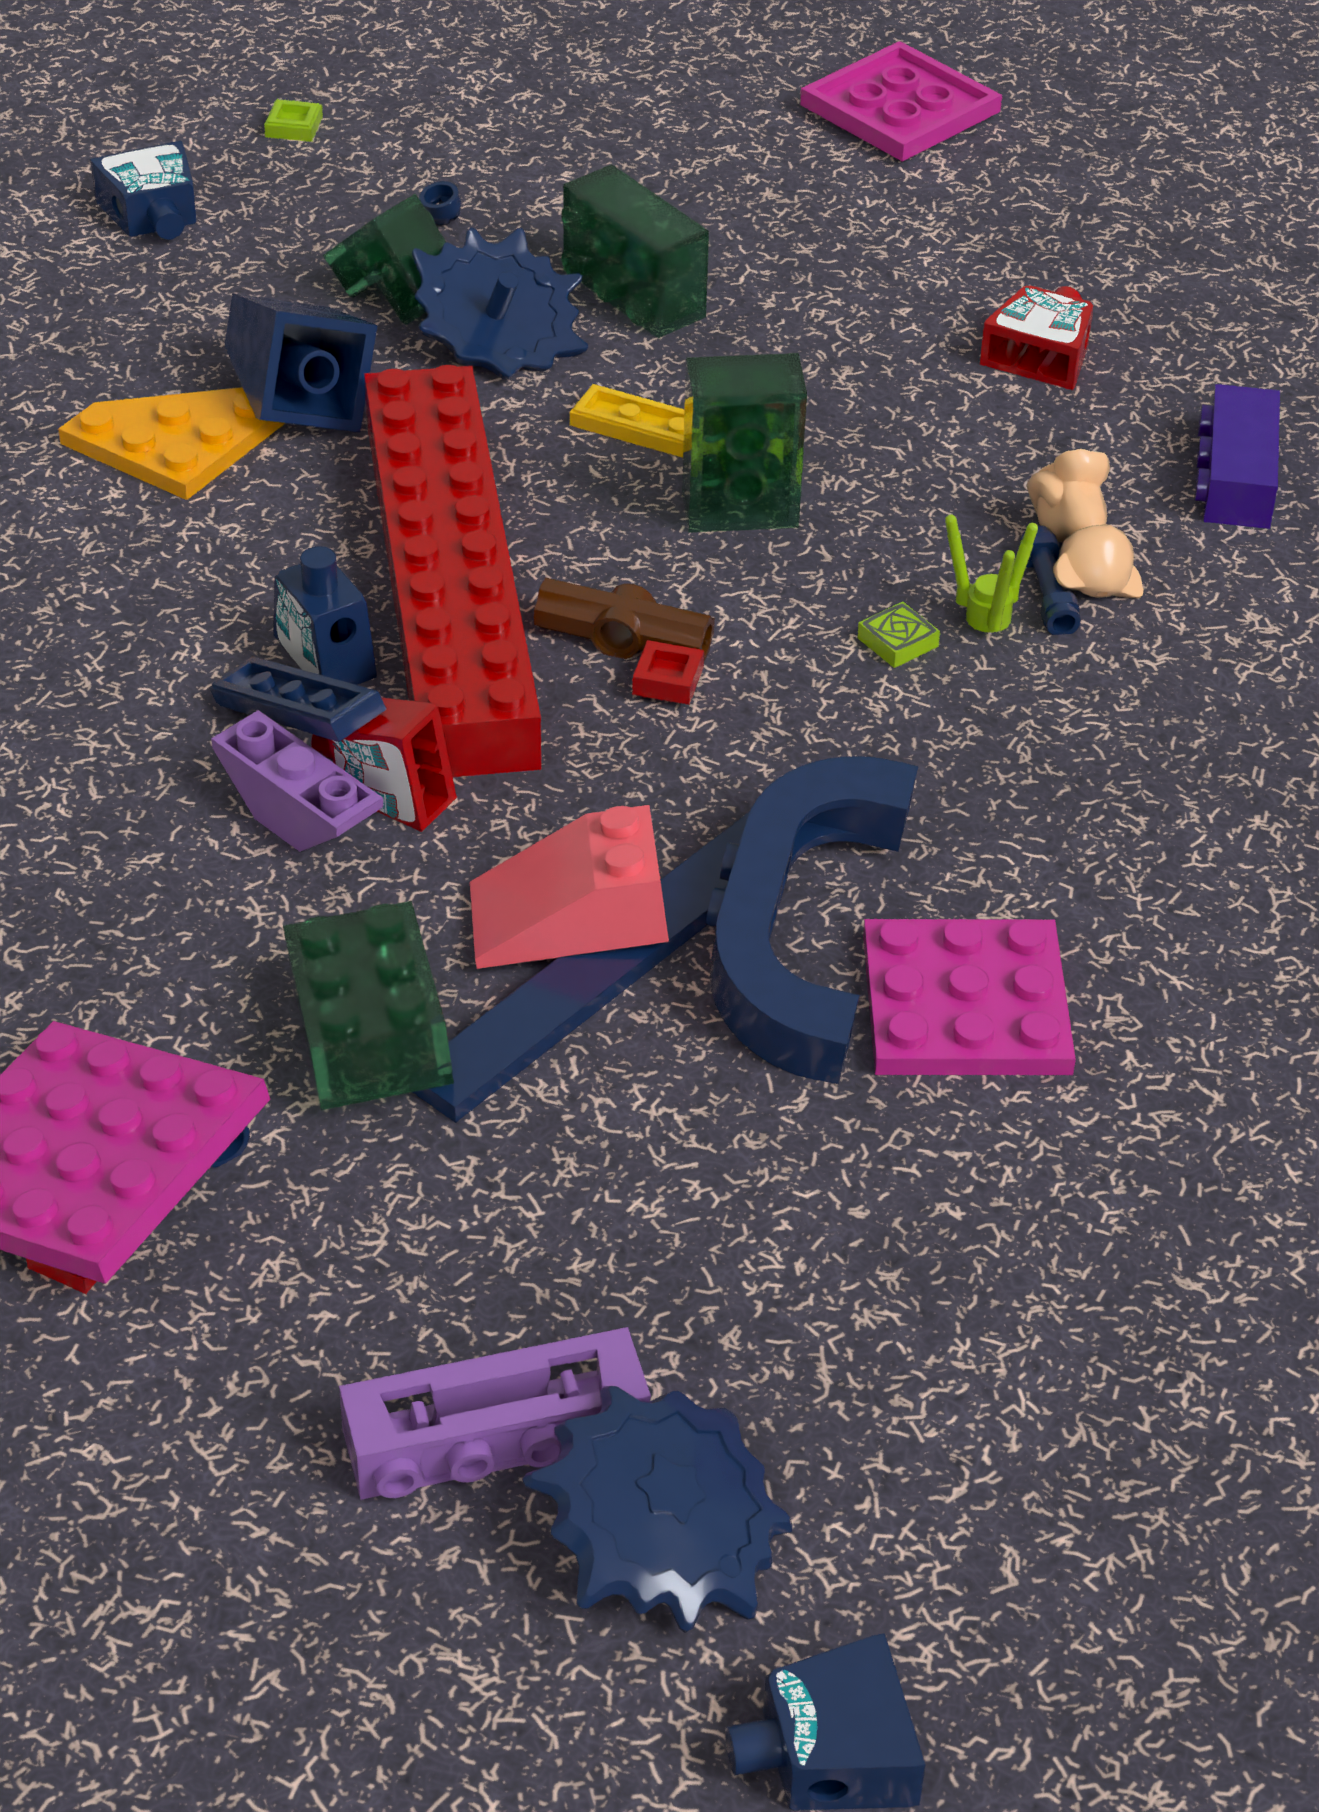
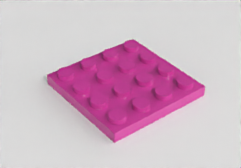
[0,1021,270,1284]

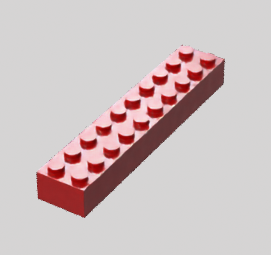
[364,365,541,777]

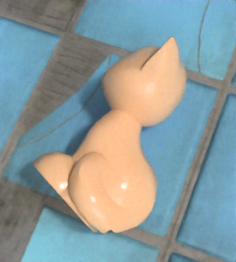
[1027,449,1143,598]

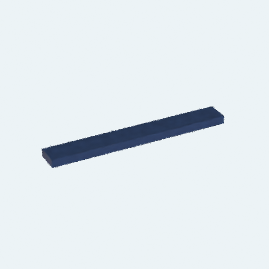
[407,811,750,1123]

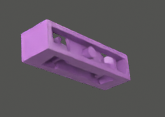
[339,1327,651,1500]

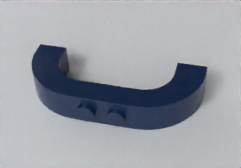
[706,756,918,1084]

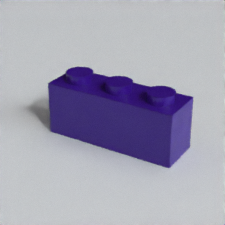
[1194,384,1280,529]

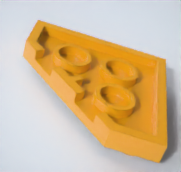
[58,387,285,500]

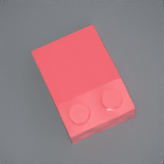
[470,805,669,969]

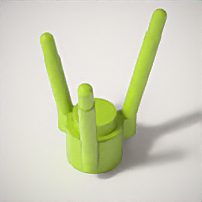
[945,514,1038,633]

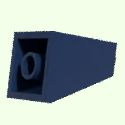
[224,293,378,432]

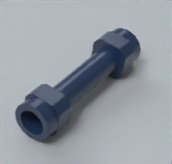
[1020,525,1081,635]

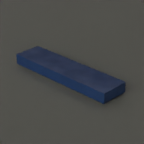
[209,656,386,742]

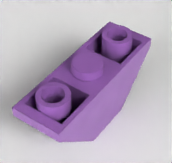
[211,710,384,852]

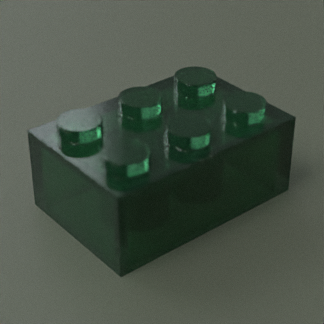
[561,164,709,338]
[682,353,807,533]
[283,901,454,1110]

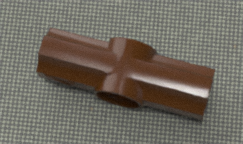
[534,578,715,661]

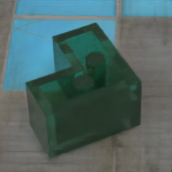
[323,193,446,325]

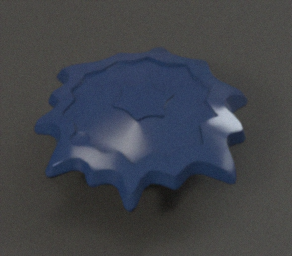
[412,227,588,380]
[522,1386,793,1633]

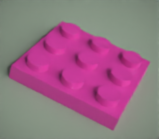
[800,41,1002,162]
[863,919,1076,1075]

